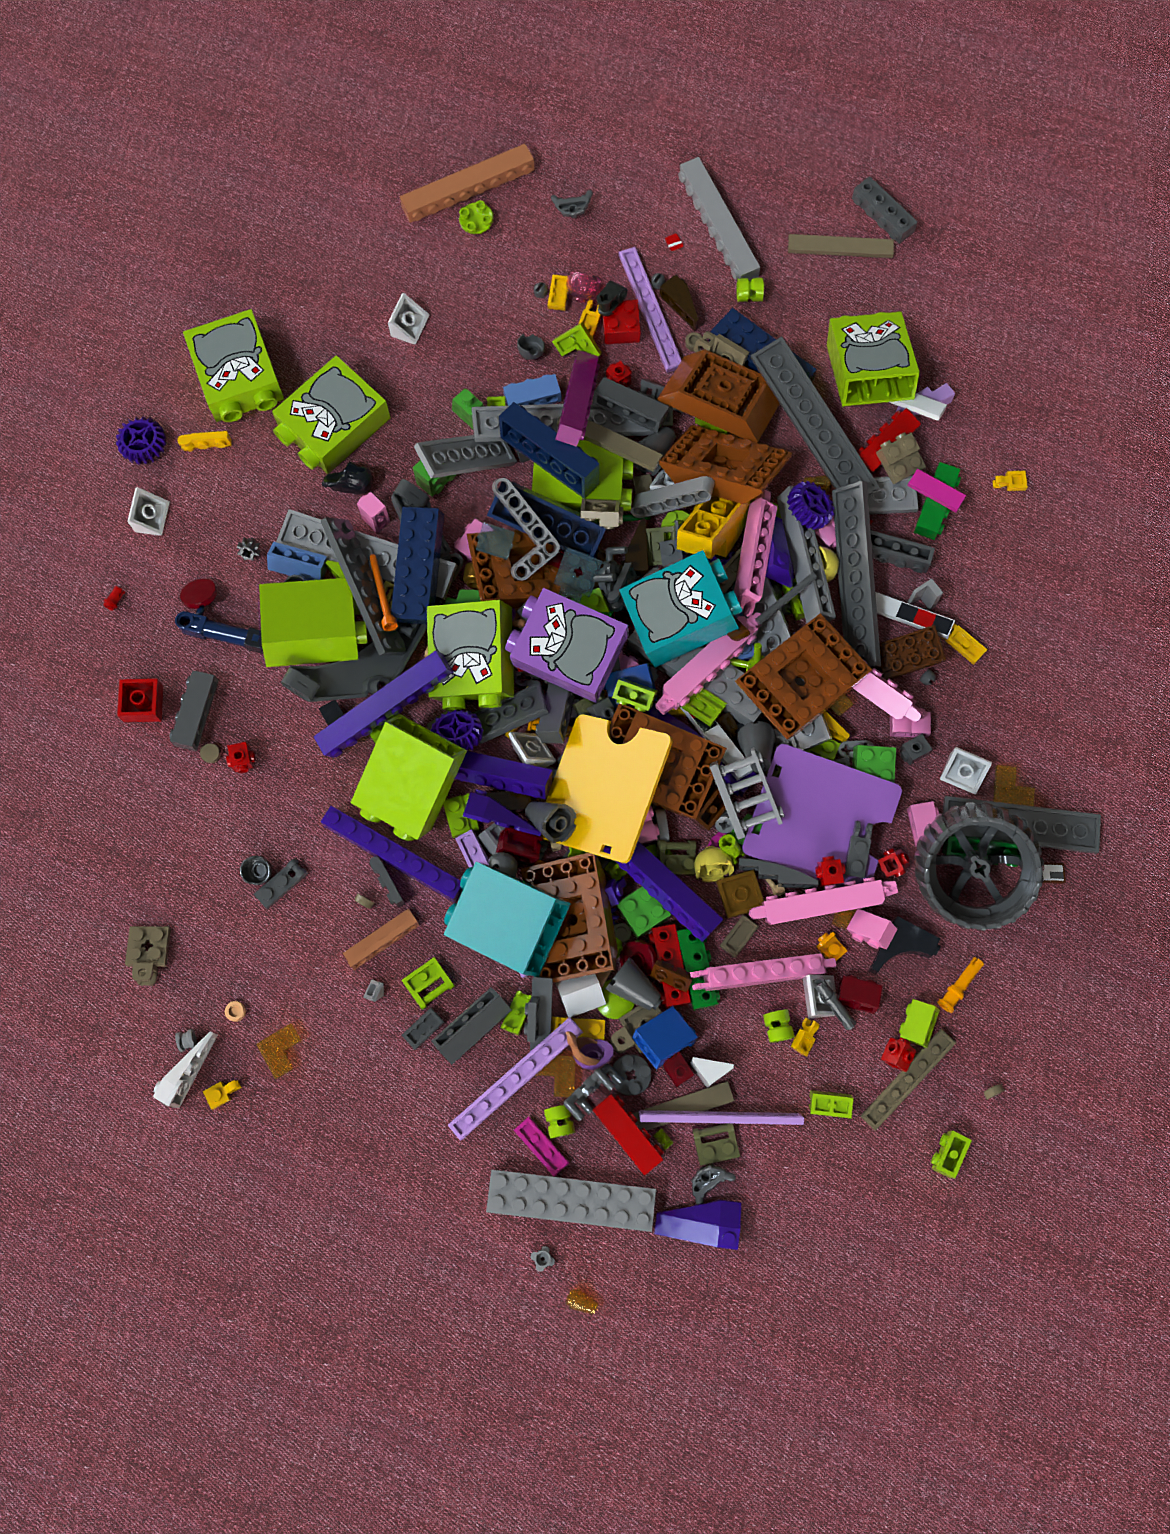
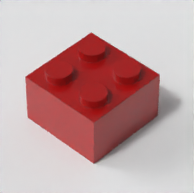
[602,299,640,345]
[117,679,163,722]

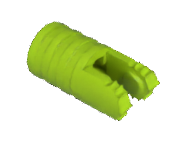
[719,834,745,865]

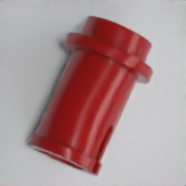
[103,586,125,611]

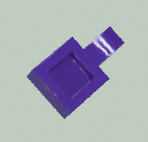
[604,876,627,906]

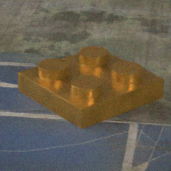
[716,870,764,919]

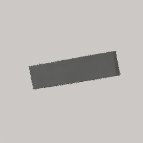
[739,858,818,889]

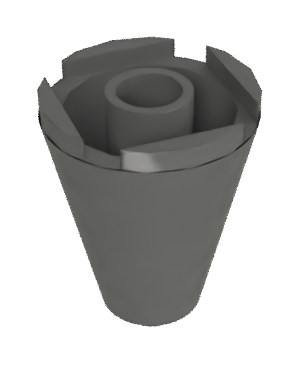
[633,427,676,476]
[737,721,776,773]
[525,801,576,843]
[605,957,662,1011]

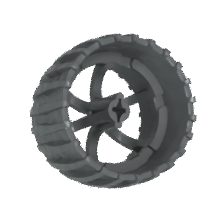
[914,802,1045,931]

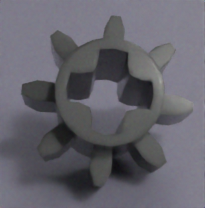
[237,537,260,561]

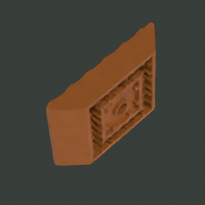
[657,349,780,443]
[659,425,792,504]
[466,530,589,609]
[735,613,872,739]
[609,703,727,820]
[521,853,618,983]

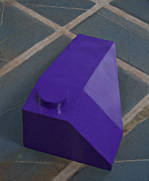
[765,517,794,588]
[463,789,541,836]
[654,1200,741,1250]

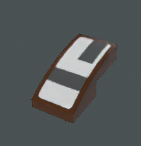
[1042,863,1066,884]

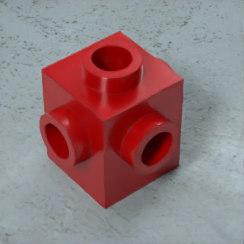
[606,360,632,387]
[226,742,256,773]
[878,848,910,878]
[815,856,845,886]
[881,1037,917,1072]

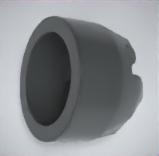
[651,273,665,289]
[533,282,548,298]
[919,669,936,686]

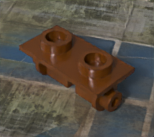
[650,959,693,993]

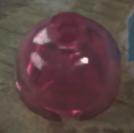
[566,271,602,303]

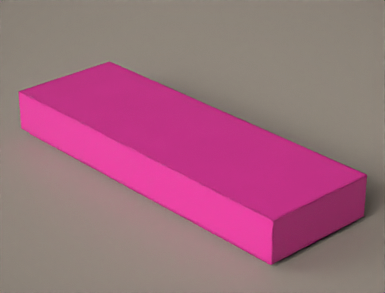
[907,469,966,513]
[514,1117,569,1177]

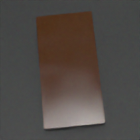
[871,625,947,681]

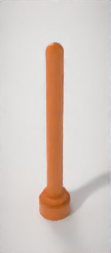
[369,554,398,631]

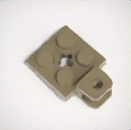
[693,331,749,366]
[125,926,171,986]
[610,1006,662,1053]

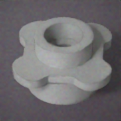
[531,1246,555,1272]

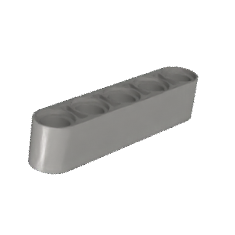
[631,476,715,518]

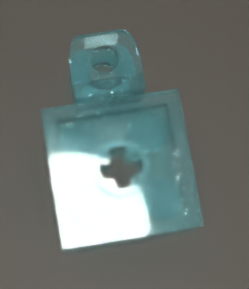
[554,548,602,603]

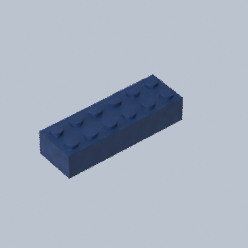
[709,308,817,382]
[499,402,599,499]
[487,477,606,563]
[391,507,444,624]

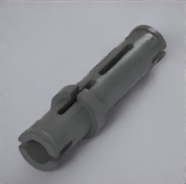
[813,978,856,1030]

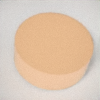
[225,1001,246,1022]

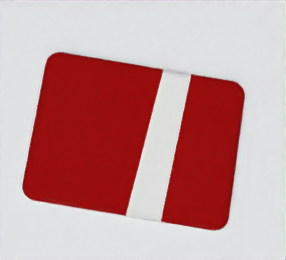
[665,233,684,251]

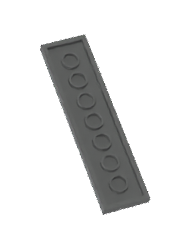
[320,517,407,656]
[943,796,1101,854]

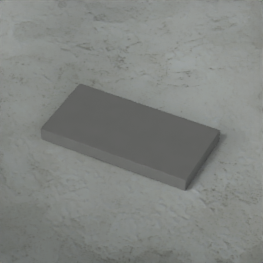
[472,682,549,744]

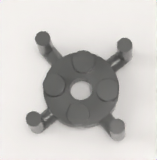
[593,546,641,611]
[564,1063,624,1121]

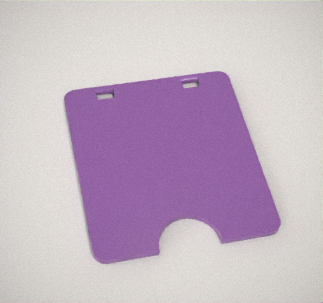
[742,744,902,888]

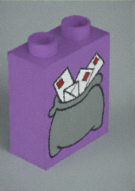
[505,588,629,703]

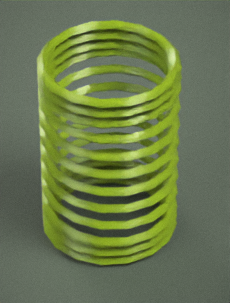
[653,1128,674,1150]

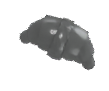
[551,190,593,218]
[691,1164,736,1204]

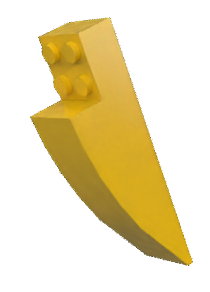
[677,495,757,559]

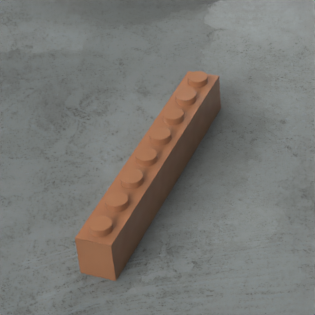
[399,144,535,223]

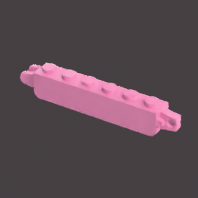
[734,490,777,617]
[655,612,762,715]
[853,661,924,722]
[748,877,898,925]
[690,953,836,991]

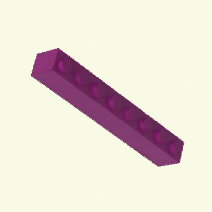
[555,350,600,447]

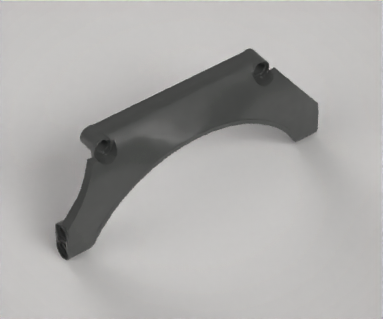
[280,479,463,702]

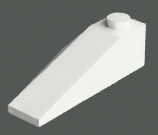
[153,1032,218,1108]

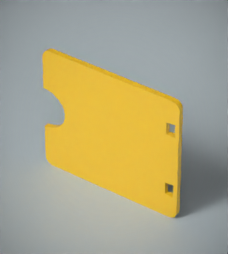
[537,714,673,863]

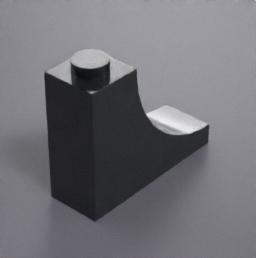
[868,916,941,975]

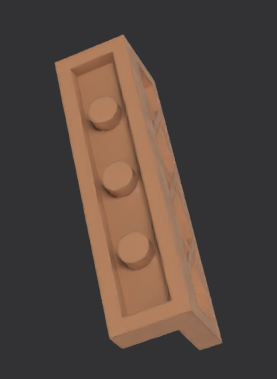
[343,909,420,970]

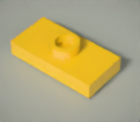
[547,274,570,311]

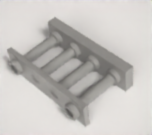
[710,747,785,840]

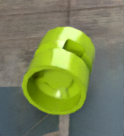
[737,277,764,302]
[763,1009,795,1043]
[544,1105,576,1139]

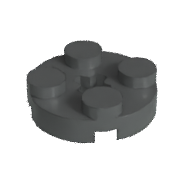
[611,1055,651,1096]

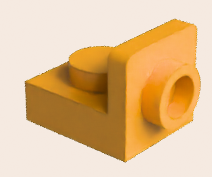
[816,932,847,961]

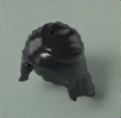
[322,461,373,495]

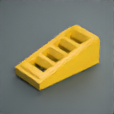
[823,711,850,742]

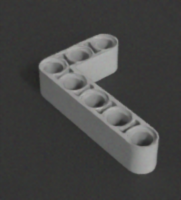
[492,478,560,581]

